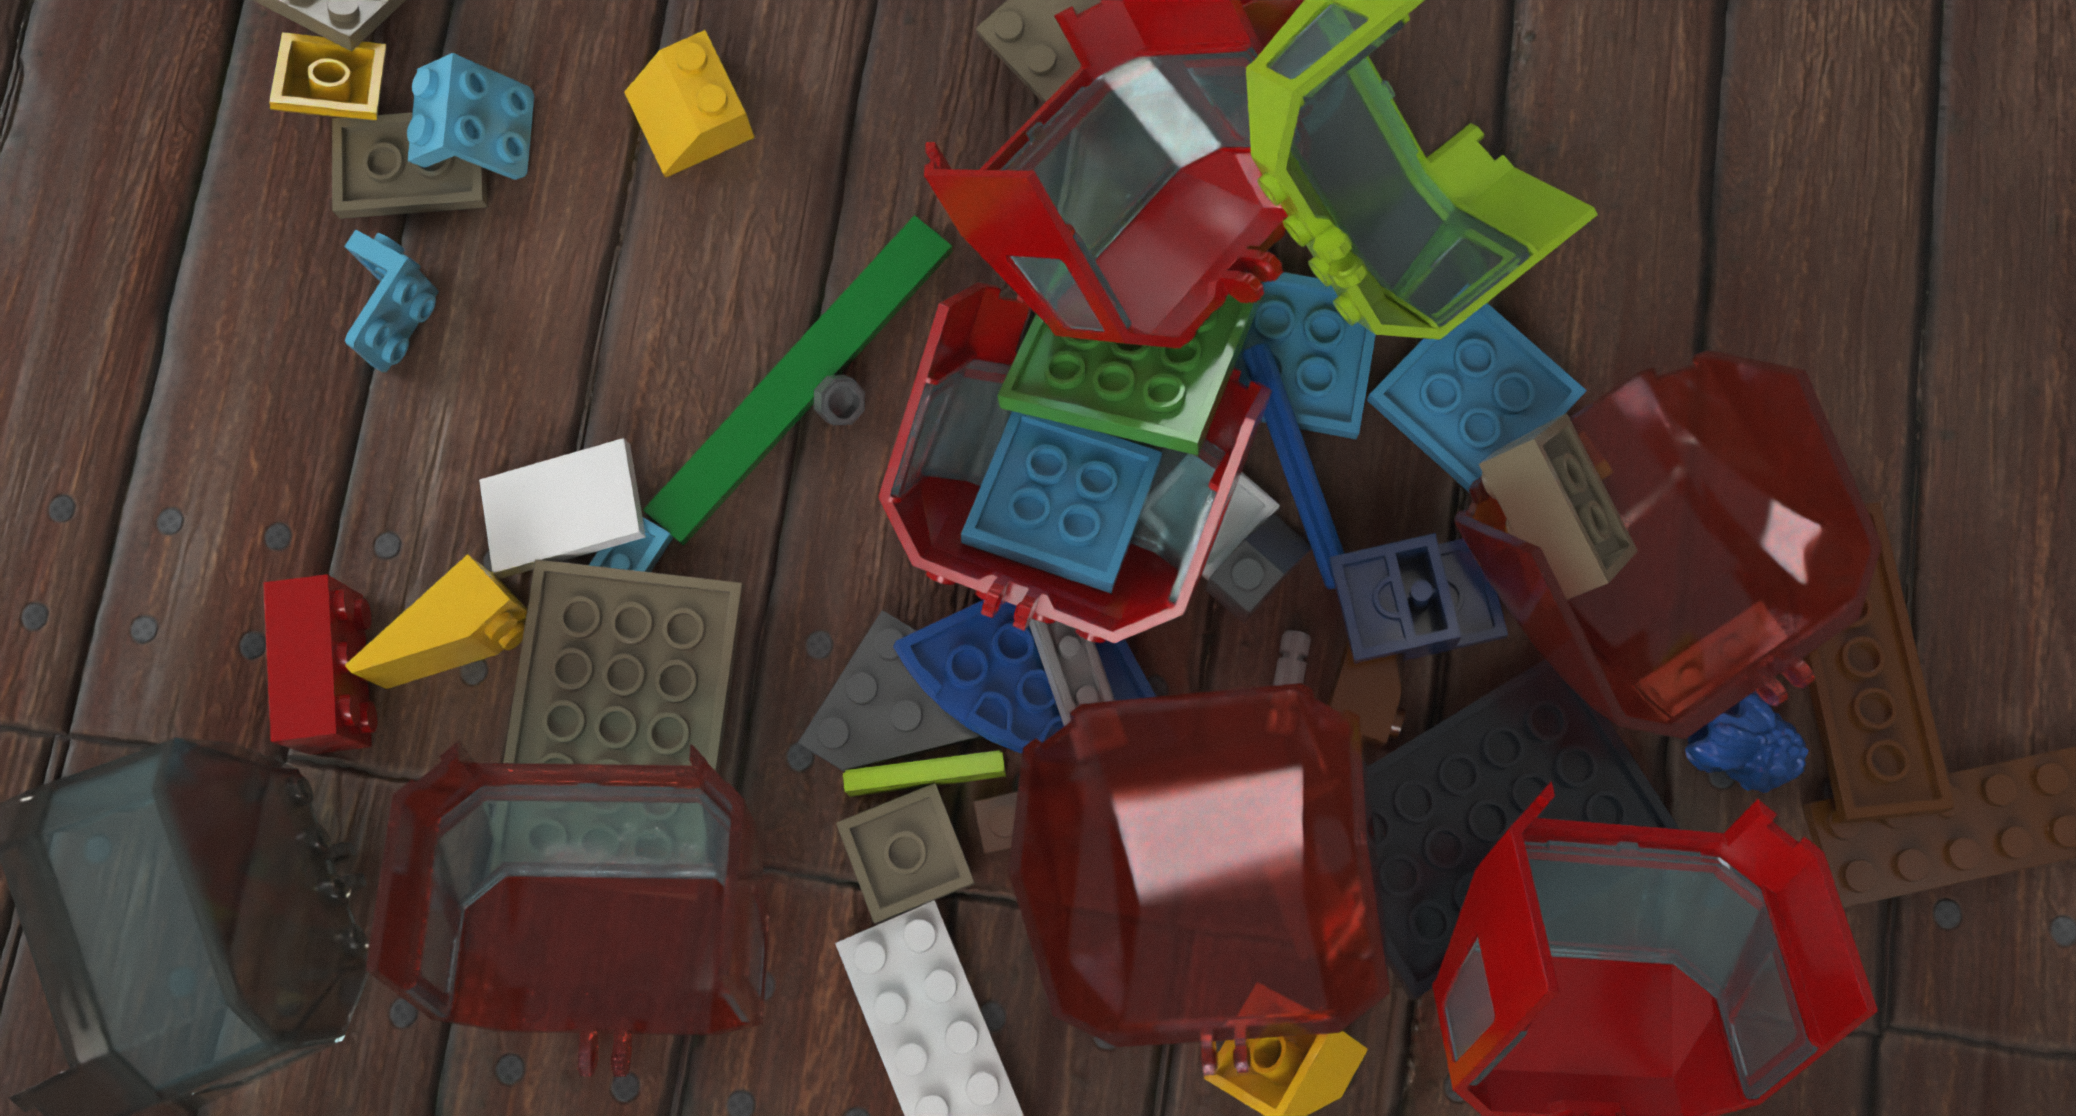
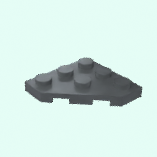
[798,610,984,772]

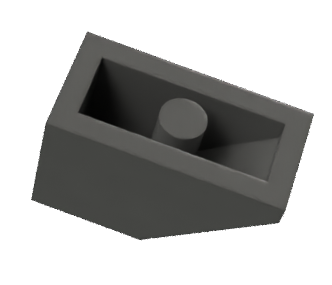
[1205,514,1312,624]

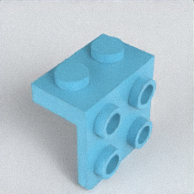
[407,53,534,180]
[344,229,439,373]

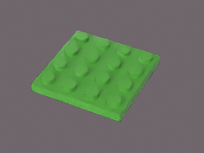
[997,245,1262,456]

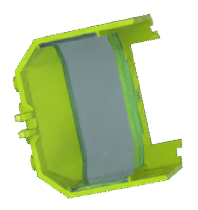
[1246,0,1598,340]

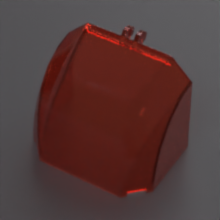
[1454,350,1882,739]
[1008,683,1390,1076]

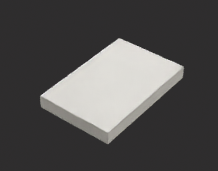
[479,438,646,579]

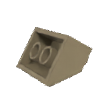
[1479,413,1638,606]

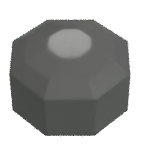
[814,375,865,426]

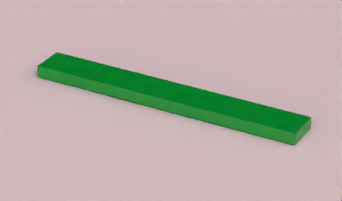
[643,215,953,546]

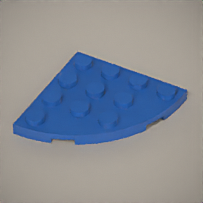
[893,600,1179,763]

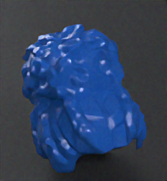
[1685,679,1809,793]

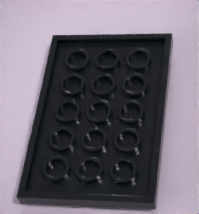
[1294,649,1680,1000]

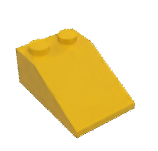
[345,554,527,689]

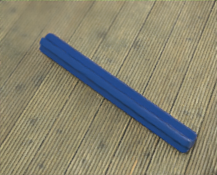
[1242,343,1345,589]

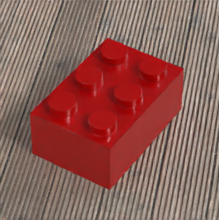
[263,574,378,755]

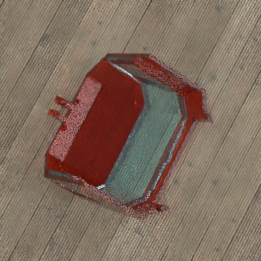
[365,741,771,1077]

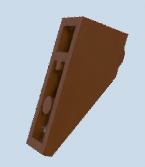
[1319,638,1406,749]

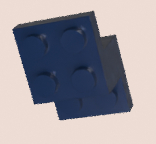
[1329,533,1508,664]

